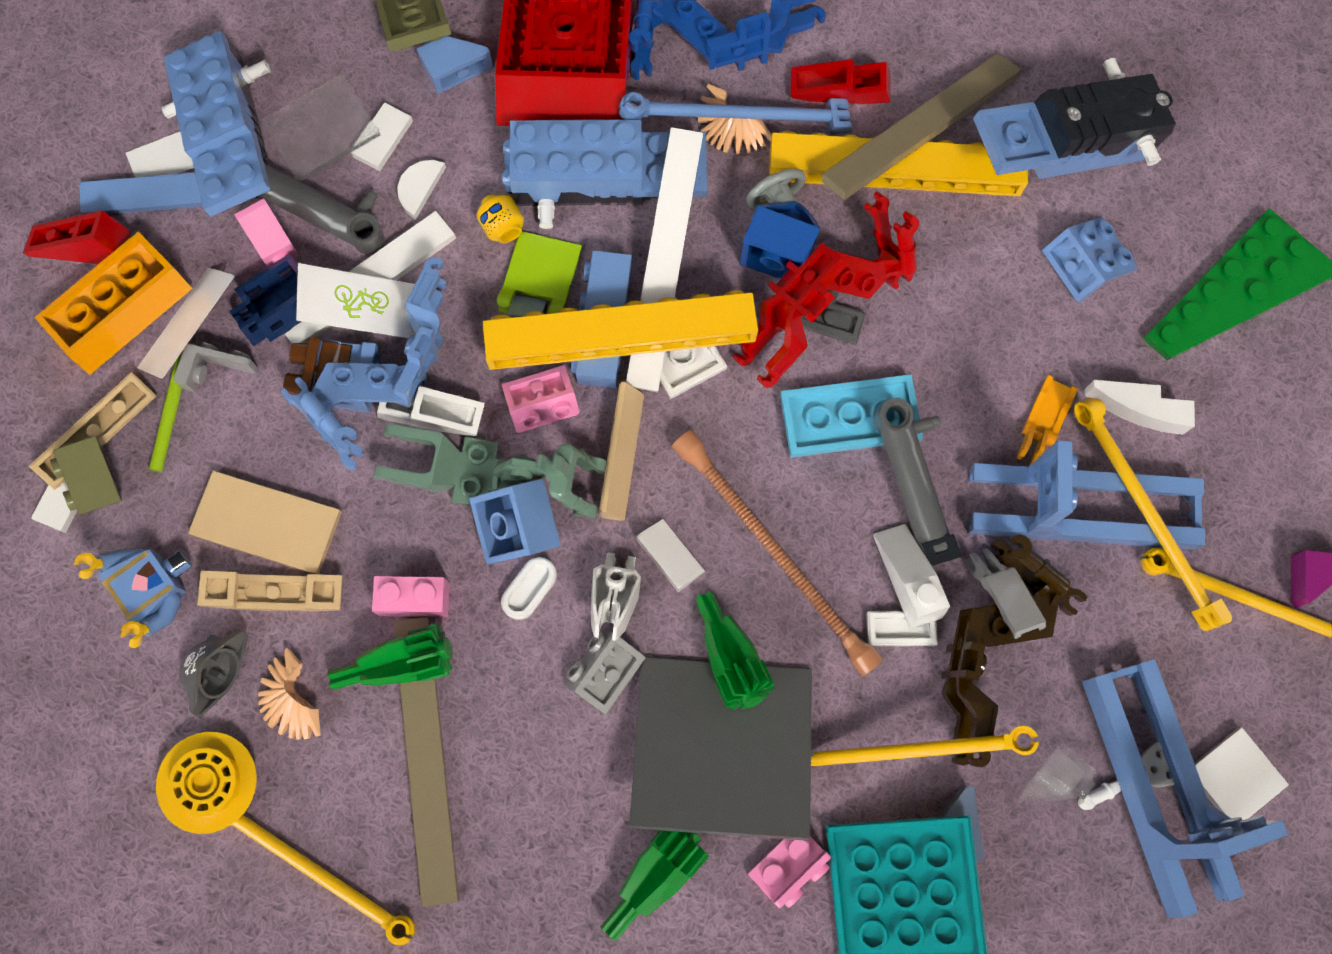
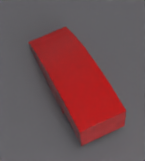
[791,59,891,104]

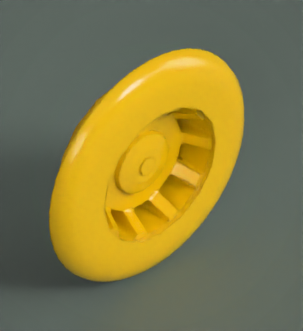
[156,732,257,834]

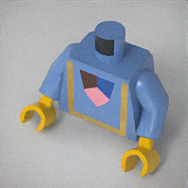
[74,548,192,648]

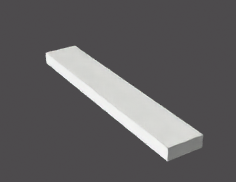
[285,211,456,343]

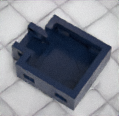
[229,253,302,346]

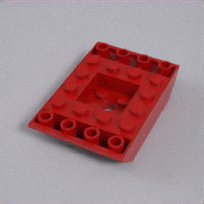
[495,0,634,126]

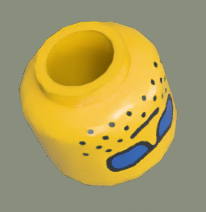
[476,194,524,244]

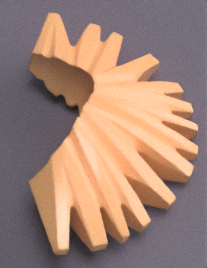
[698,84,772,154]
[258,648,320,740]

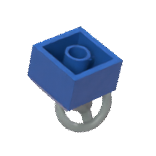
[740,168,820,279]

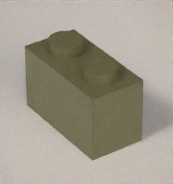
[50,436,122,516]

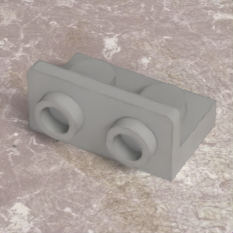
[564,629,646,715]

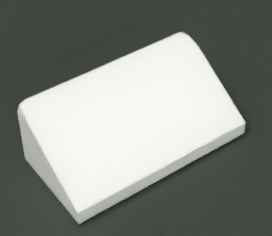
[636,519,705,592]

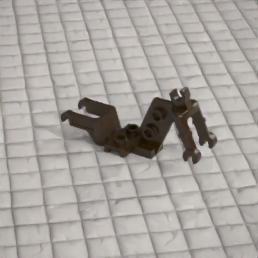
[941,534,1088,767]

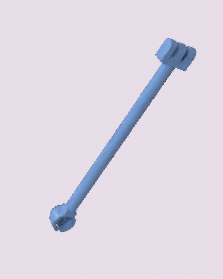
[618,92,852,133]

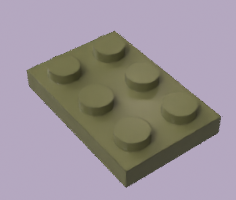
[375,0,451,52]

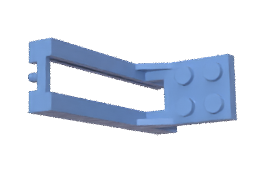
[968,440,1205,550]
[1082,659,1288,918]

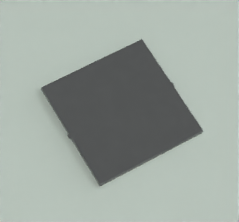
[629,658,814,841]

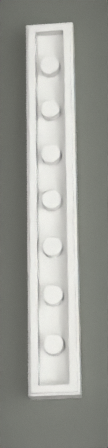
[626,127,703,392]

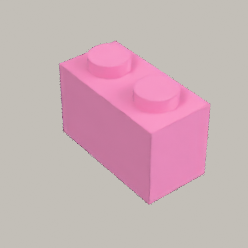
[372,576,450,617]

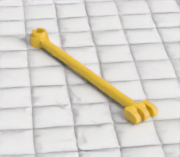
[1074,397,1232,631]
[1140,548,1332,638]
[811,726,1039,766]
[188,798,416,946]

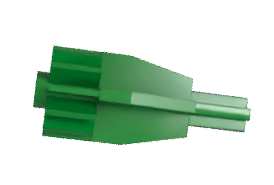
[696,591,775,711]
[327,624,453,690]
[600,830,709,941]

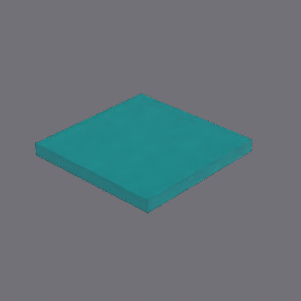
[826,815,988,954]

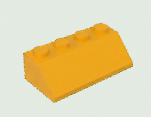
[34,231,193,375]

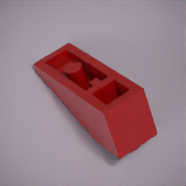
[23,210,132,264]

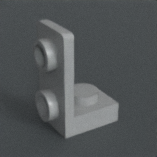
[173,342,258,393]

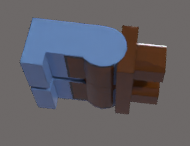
[283,337,381,413]

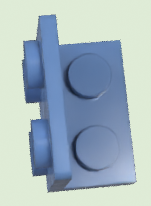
[1042,217,1138,303]

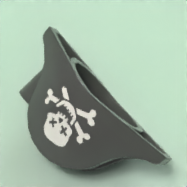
[179,631,248,718]

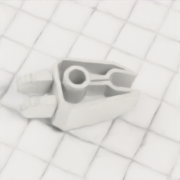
[591,552,641,641]

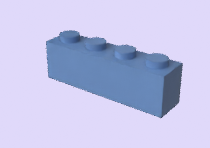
[571,251,632,388]

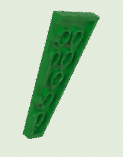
[1143,208,1332,361]

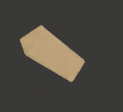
[28,372,156,490]
[599,382,644,521]

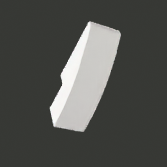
[1085,380,1195,435]
[377,386,485,436]

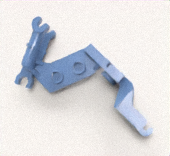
[281,257,447,470]

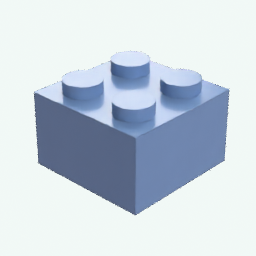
[469,479,561,565]

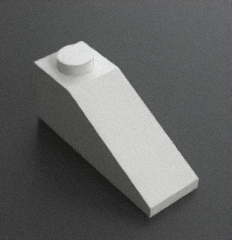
[873,524,950,628]

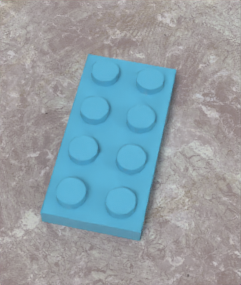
[780,374,923,458]

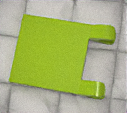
[497,231,582,314]

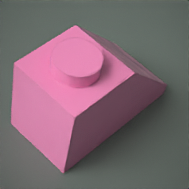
[234,198,299,267]

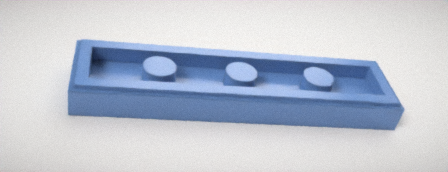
[79,172,203,215]

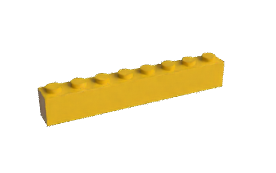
[769,131,1028,196]
[483,290,758,370]

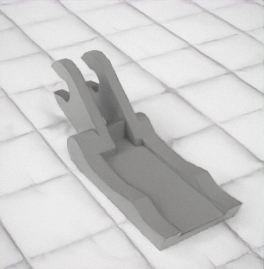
[966,548,1046,639]

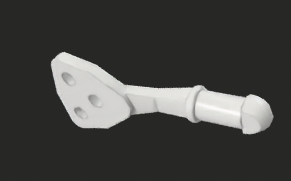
[1078,742,1175,810]

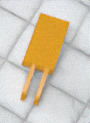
[1017,375,1078,465]

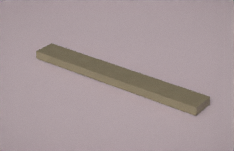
[821,53,1021,200]
[394,617,459,907]

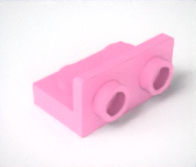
[501,365,580,433]
[747,836,831,908]

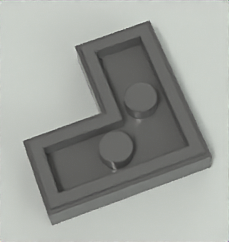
[801,289,866,345]

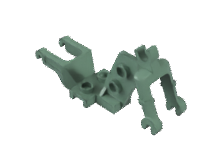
[373,423,607,520]

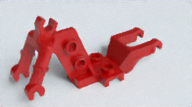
[733,192,919,388]

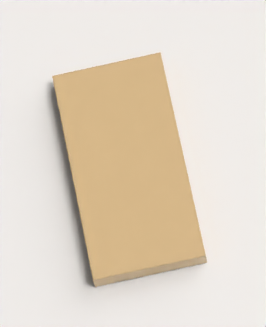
[188,471,342,574]

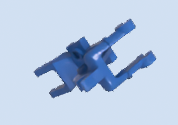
[629,0,826,80]

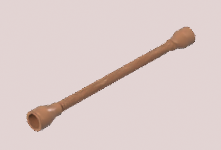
[672,430,884,677]

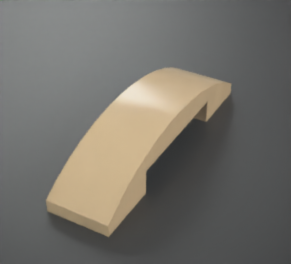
[197,571,343,611]

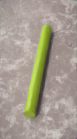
[149,349,184,472]

